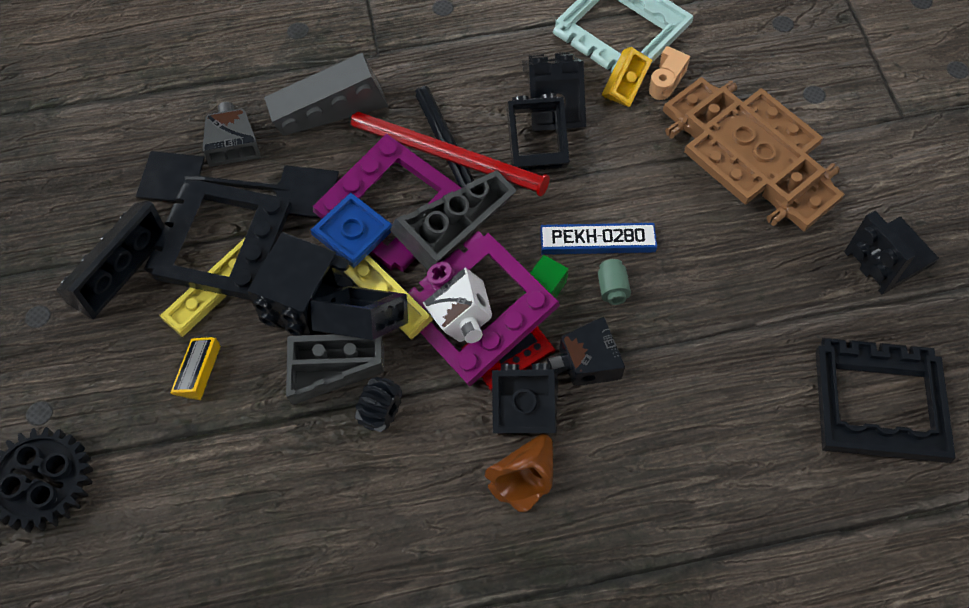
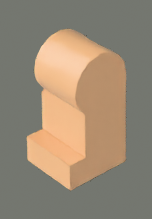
[649,46,690,100]

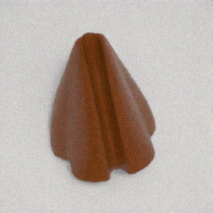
[485,433,553,512]

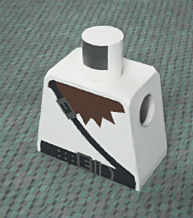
[423,267,492,343]

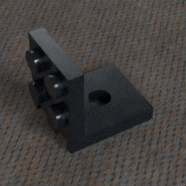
[522,52,586,131]
[844,210,939,295]

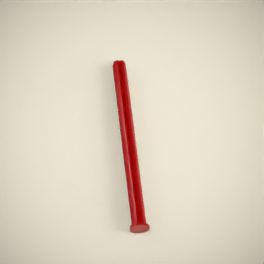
[350,112,550,197]

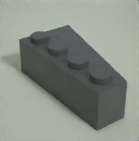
[264,53,389,136]

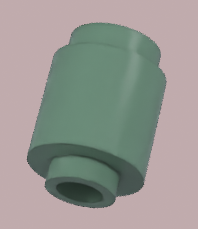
[597,259,631,305]

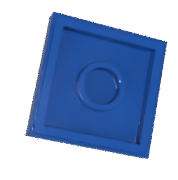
[311,192,392,268]

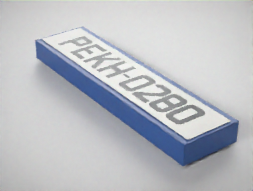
[540,223,657,255]

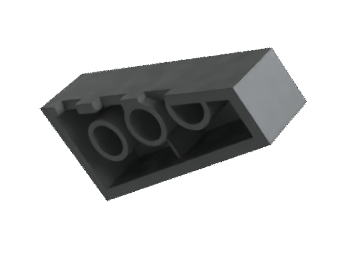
[390,170,517,270]

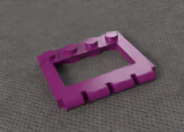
[313,134,461,272]
[408,231,560,387]

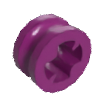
[427,262,456,291]

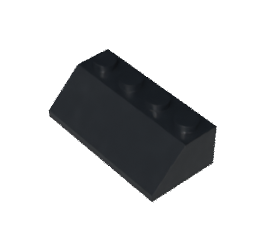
[56,201,165,320]

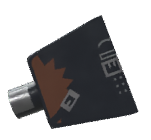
[547,317,625,386]

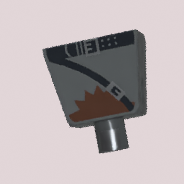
[203,102,261,167]

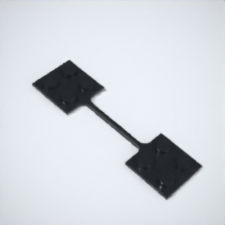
[136,151,339,219]

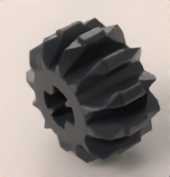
[355,377,402,432]

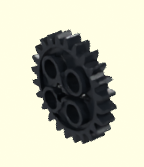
[0,427,93,533]

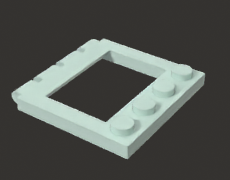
[553,0,693,73]

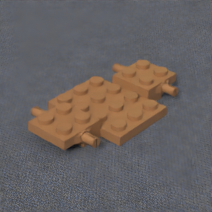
[663,77,845,232]

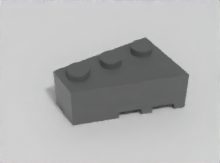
[286,334,384,405]

